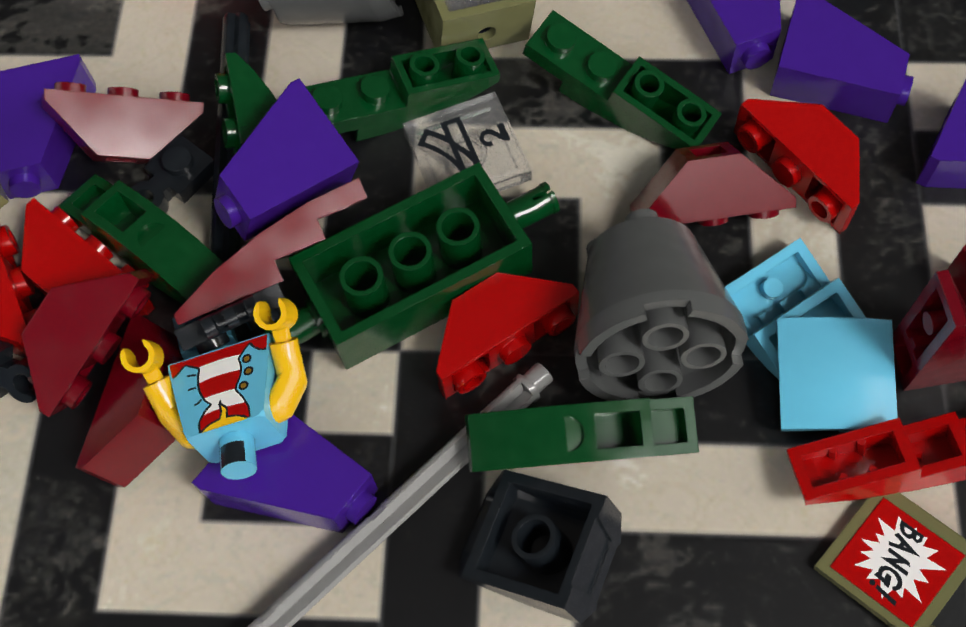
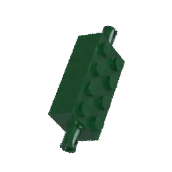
[263,162,560,370]

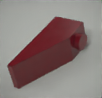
[893,269,966,391]

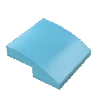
[725,238,866,380]
[777,317,898,433]

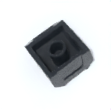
[459,470,622,624]

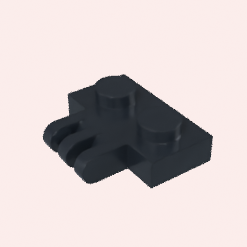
[174,283,284,355]

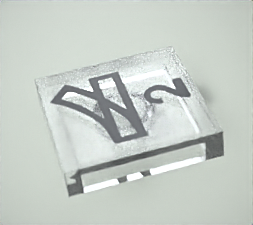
[403,91,532,192]

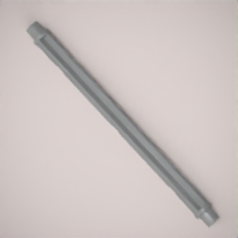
[247,363,553,627]

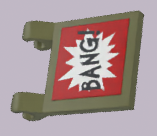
[813,492,966,627]

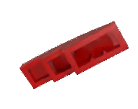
[786,411,966,505]

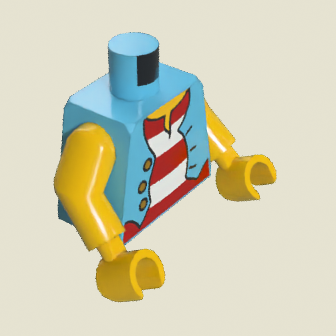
[120,297,308,480]

